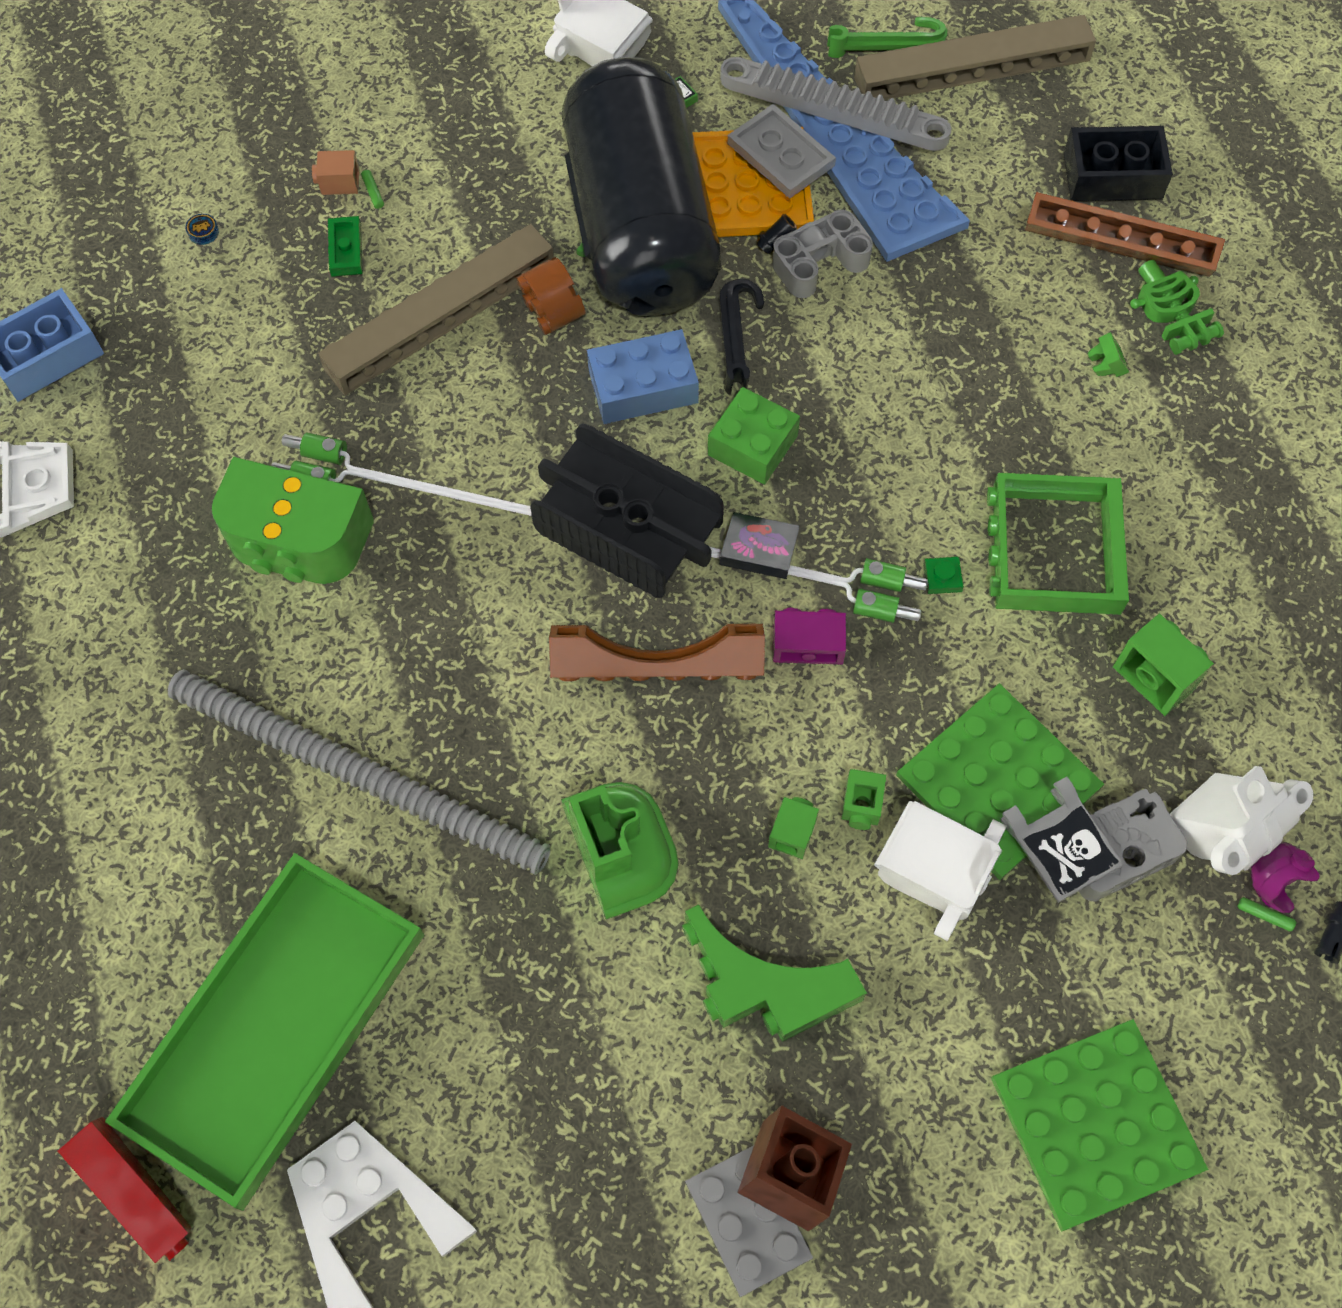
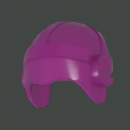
[1251,841,1320,913]

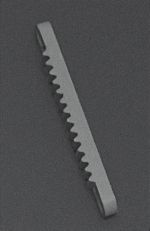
[720,57,952,151]

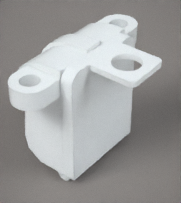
[545,0,653,66]
[1170,766,1313,875]
[874,801,1007,941]

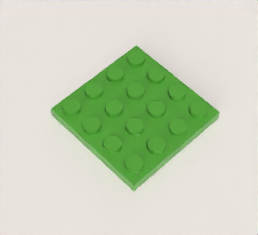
[896,683,1104,880]
[991,1019,1209,1232]

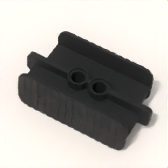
[530,423,724,598]

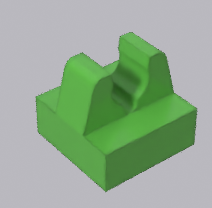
[1088,332,1129,377]

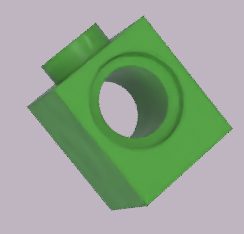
[768,797,819,859]

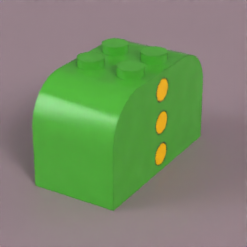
[212,457,374,584]

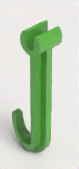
[827,17,948,58]

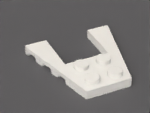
[0,441,74,538]
[287,1121,477,1308]

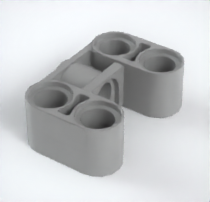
[772,210,873,298]

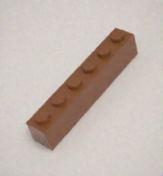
[1025,192,1225,277]

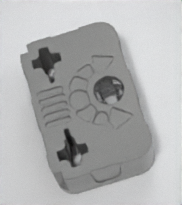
[1079,789,1187,902]

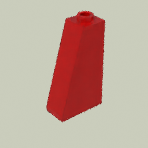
[57,1117,192,1263]

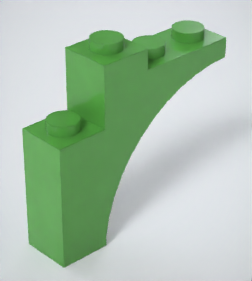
[682,905,867,1042]

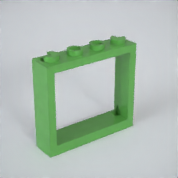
[987,473,1129,615]

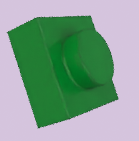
[924,557,964,594]

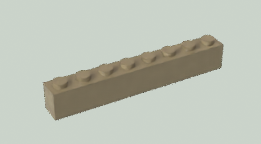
[854,15,1096,100]
[318,224,554,396]

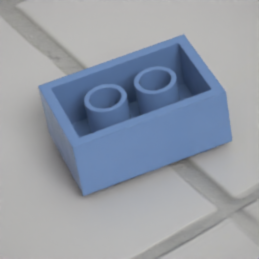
[0,288,104,402]
[587,329,699,424]

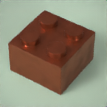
[737,1105,852,1231]

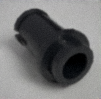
[756,214,797,254]

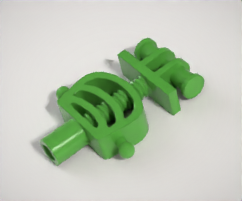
[1130,260,1224,355]

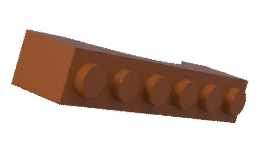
[549,624,765,681]

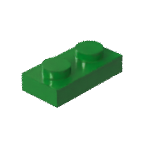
[328,216,363,277]

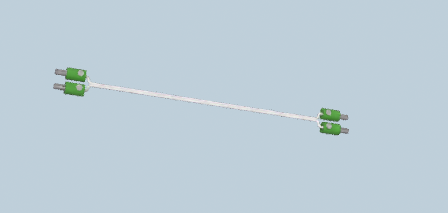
[271,432,928,623]

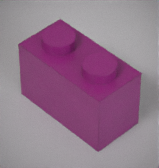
[773,608,846,665]

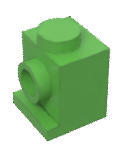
[841,769,886,830]

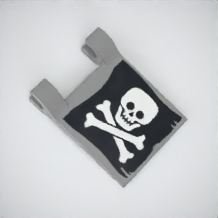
[1001,776,1124,903]

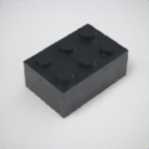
[1063,126,1173,201]

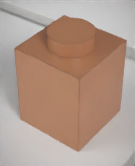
[312,150,360,195]

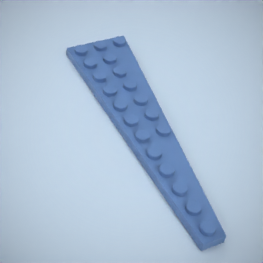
[718,0,970,262]

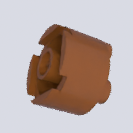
[516,257,586,335]

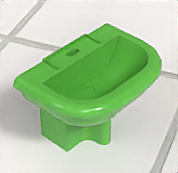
[561,782,679,920]

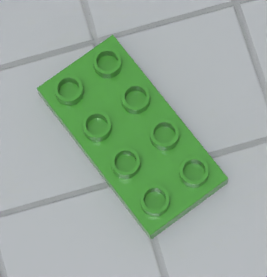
[105,853,425,1211]

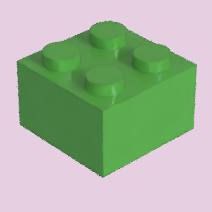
[708,387,800,485]
[1113,613,1214,716]

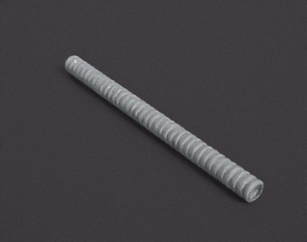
[168,669,551,875]

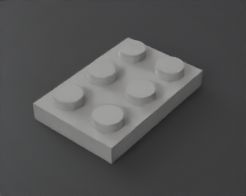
[727,104,836,198]
[685,1145,813,1297]

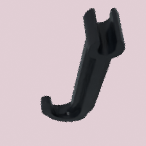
[719,278,764,395]

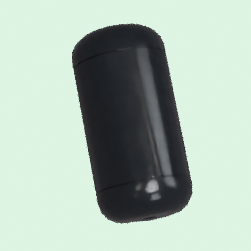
[562,56,721,316]

